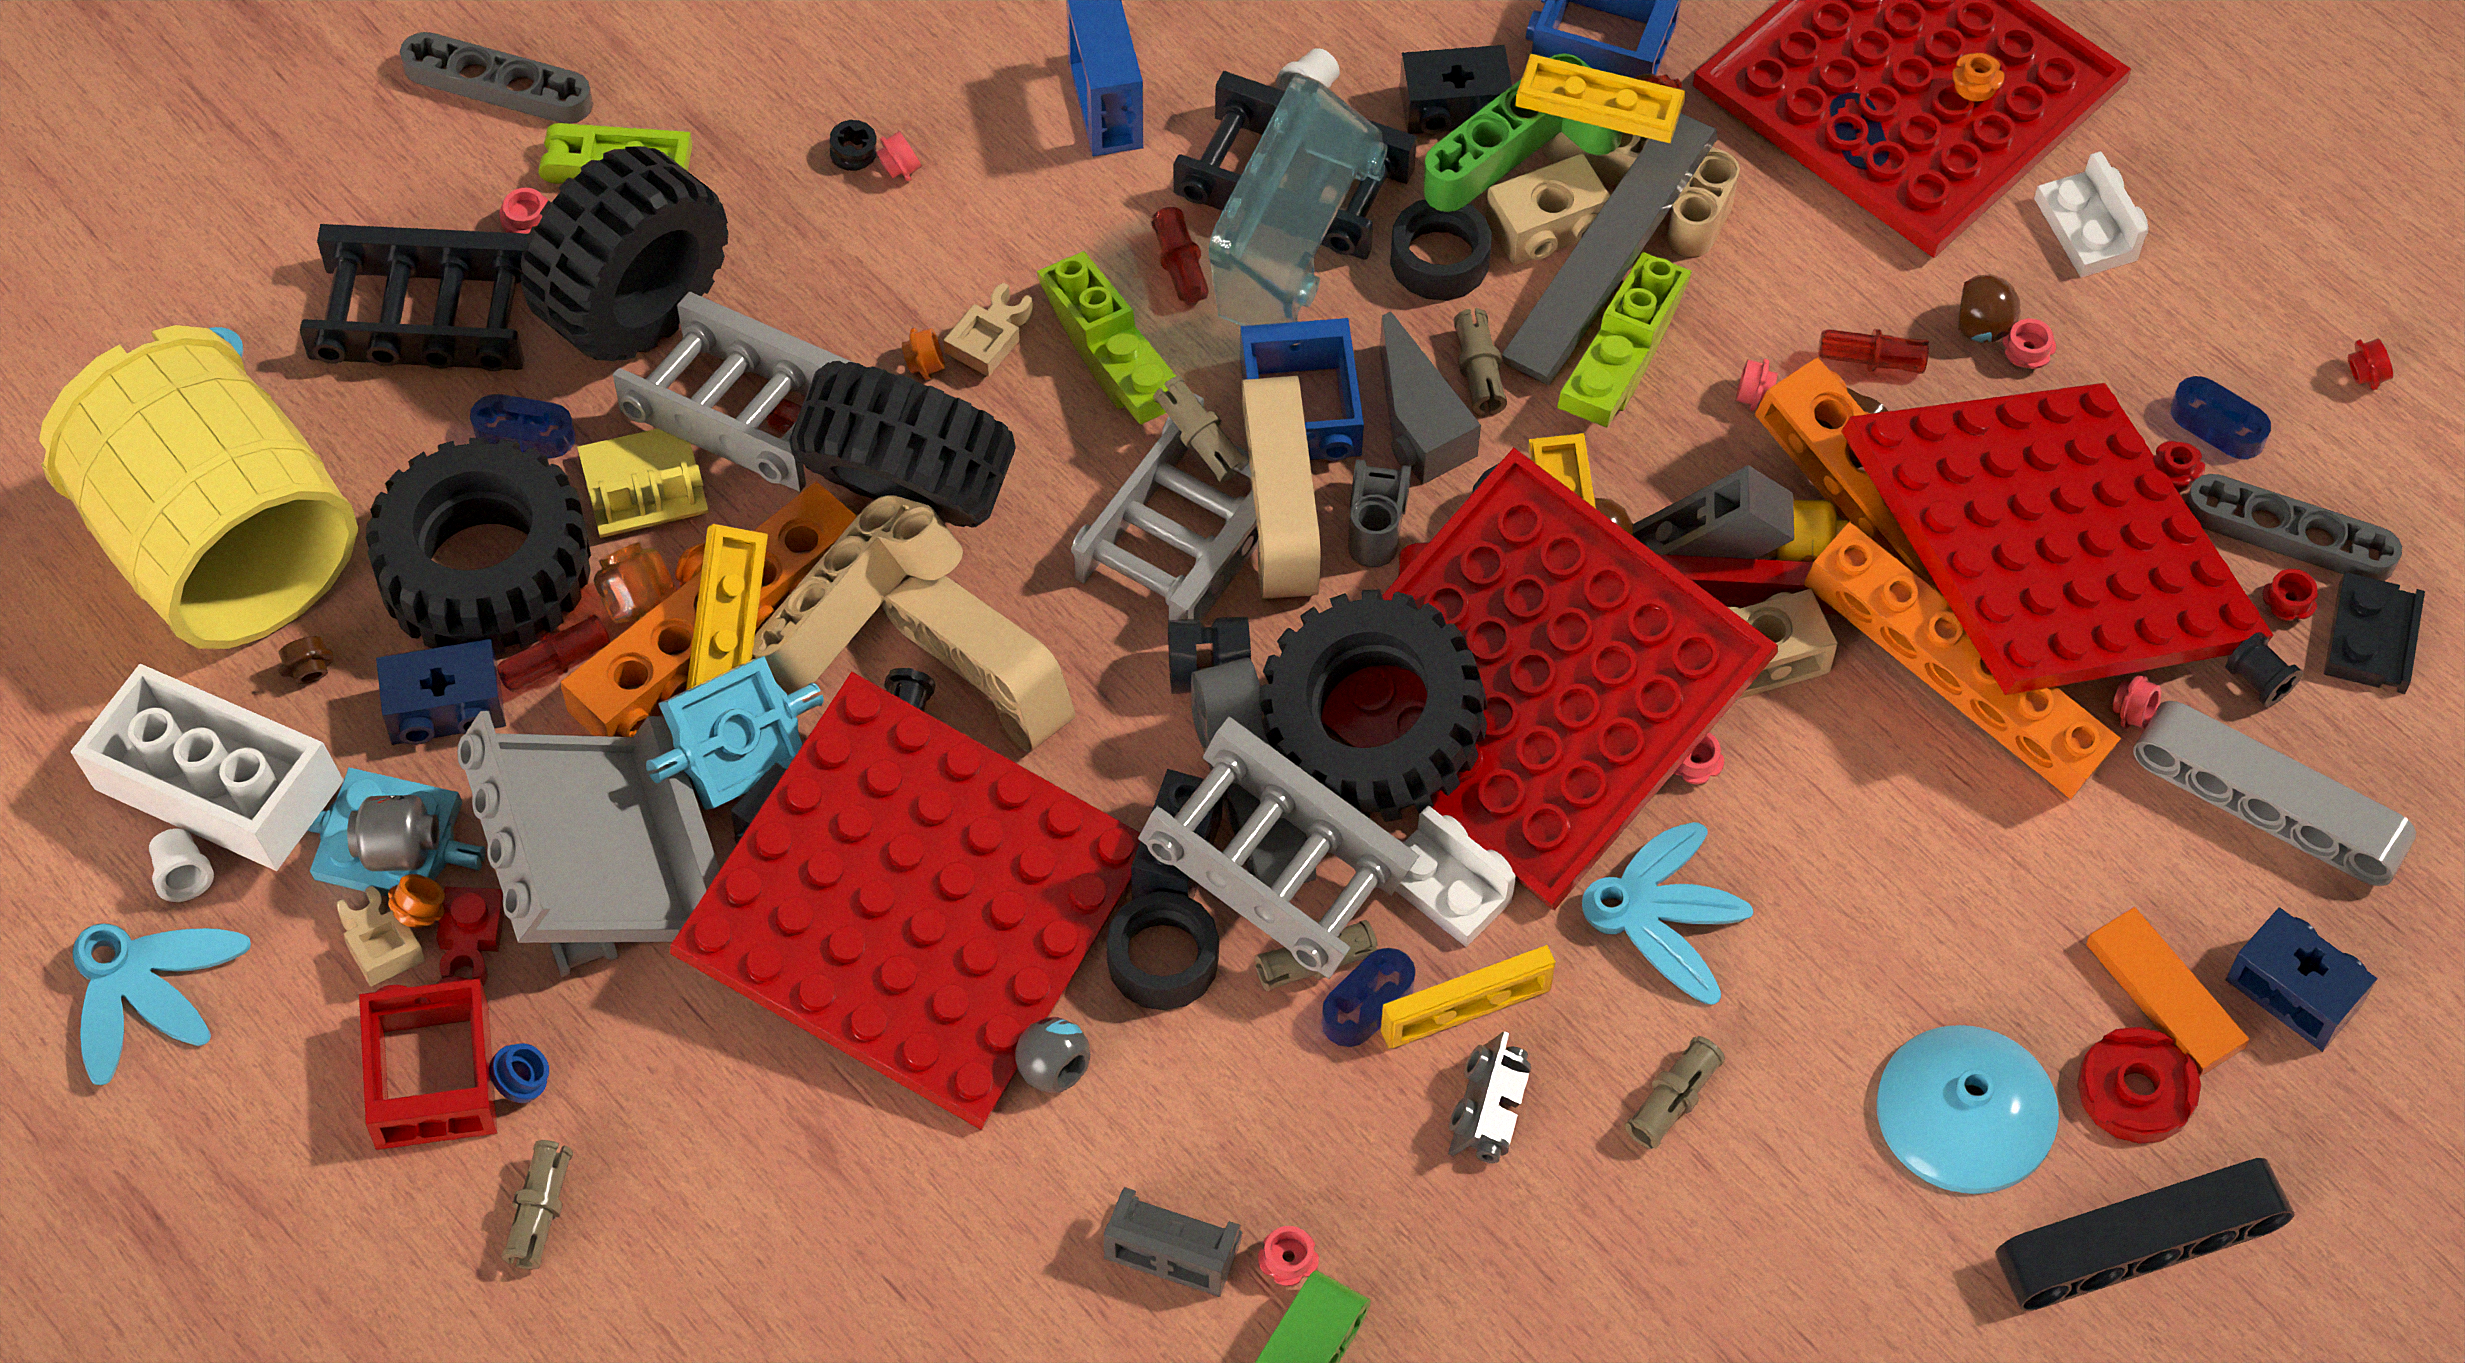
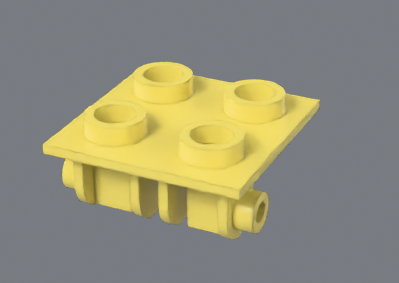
[577,428,709,538]

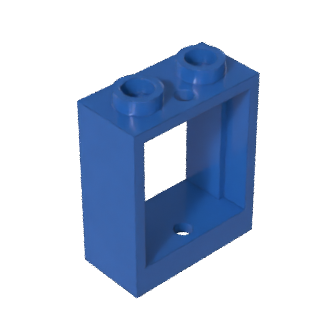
[1066,0,1144,157]
[1526,0,1681,83]
[1240,318,1364,461]

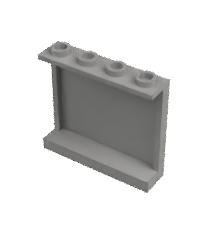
[457,711,720,943]

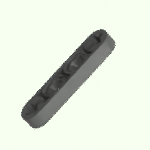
[400,32,593,124]
[2185,474,2402,581]

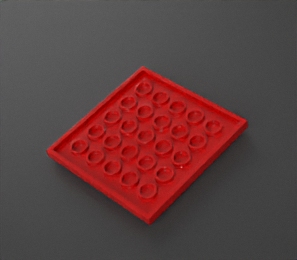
[1692,0,2131,258]
[1841,383,2274,695]
[1321,447,1778,911]
[670,671,1141,1130]

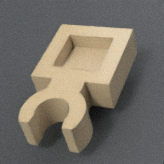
[943,283,1033,377]
[337,886,425,987]

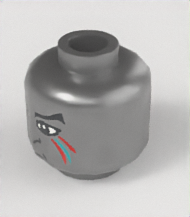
[347,795,440,871]

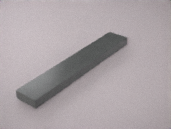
[1502,113,1718,386]

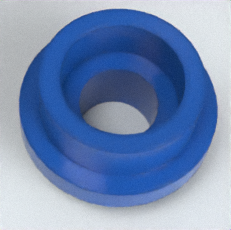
[489,1043,549,1103]

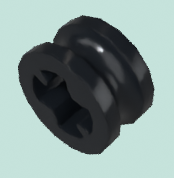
[830,120,877,171]

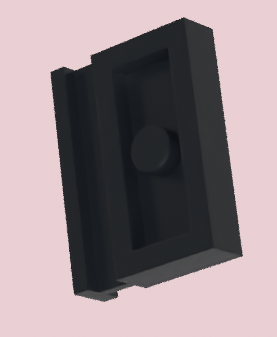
[2324,572,2425,694]

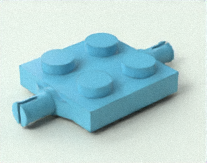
[646,656,824,810]
[307,767,486,897]

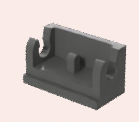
[1103,1187,1243,1297]

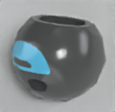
[1015,1017,1091,1093]

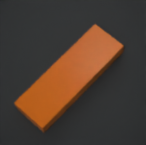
[2086,907,2250,1078]

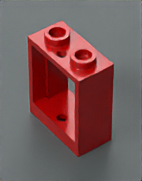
[359,977,498,1150]

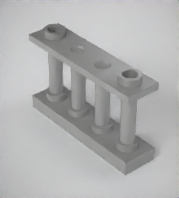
[613,291,852,492]
[1071,394,1258,622]
[1138,716,1420,979]

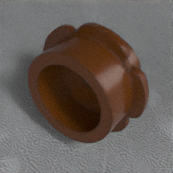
[278,636,333,684]

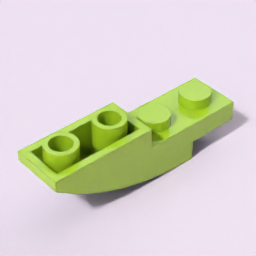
[1037,251,1176,425]
[1557,252,1692,428]

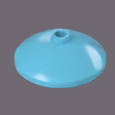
[1876,1025,2059,1194]

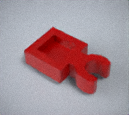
[436,886,505,987]

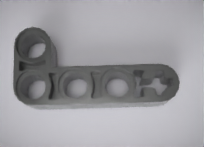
[1191,657,1317,888]

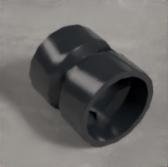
[1168,616,1251,694]

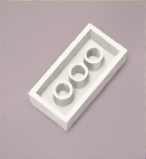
[70,664,344,871]

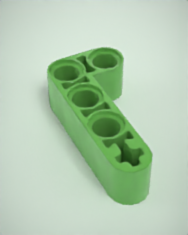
[1424,53,1623,212]
[1255,1270,1371,1363]

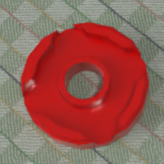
[2077,1027,2201,1144]

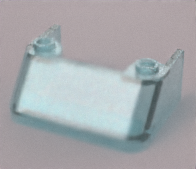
[1209,73,1388,345]

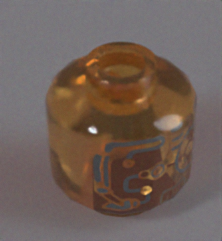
[593,542,677,624]

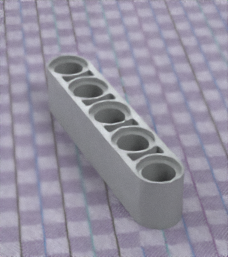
[2133,701,2416,886]

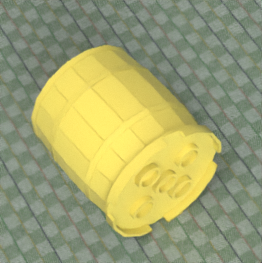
[39,325,358,649]

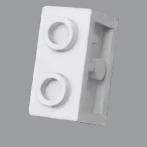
[2034,151,2148,278]
[1395,806,1516,947]

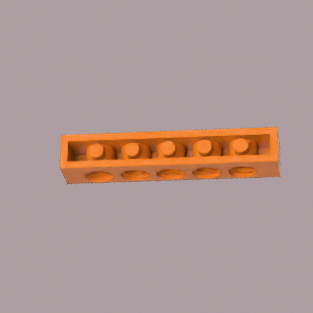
[1755,357,1943,596]
[560,481,857,737]
[1804,521,2121,799]

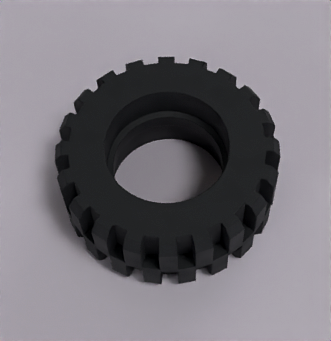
[520,146,729,361]
[789,361,1016,528]
[366,437,591,655]
[1259,589,1488,822]

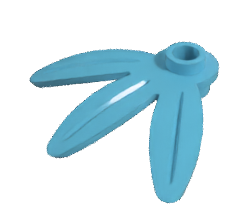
[1582,822,1753,1005]
[72,924,251,1085]

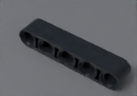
[1995,1158,2295,1311]

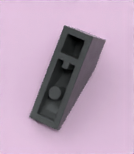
[1380,311,1481,484]
[1633,465,1794,559]

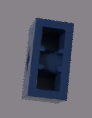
[376,639,506,745]
[2225,907,2378,1052]

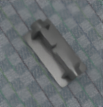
[1448,1031,1531,1164]

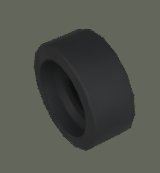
[1390,199,1492,300]
[1107,891,1219,1010]

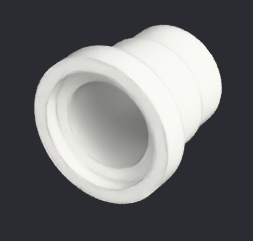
[1276,48,1340,103]
[149,829,214,902]

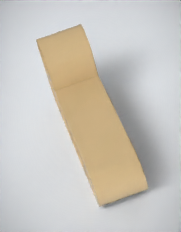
[1542,132,1740,257]
[1242,376,1321,599]
[752,495,963,694]
[882,576,1075,752]

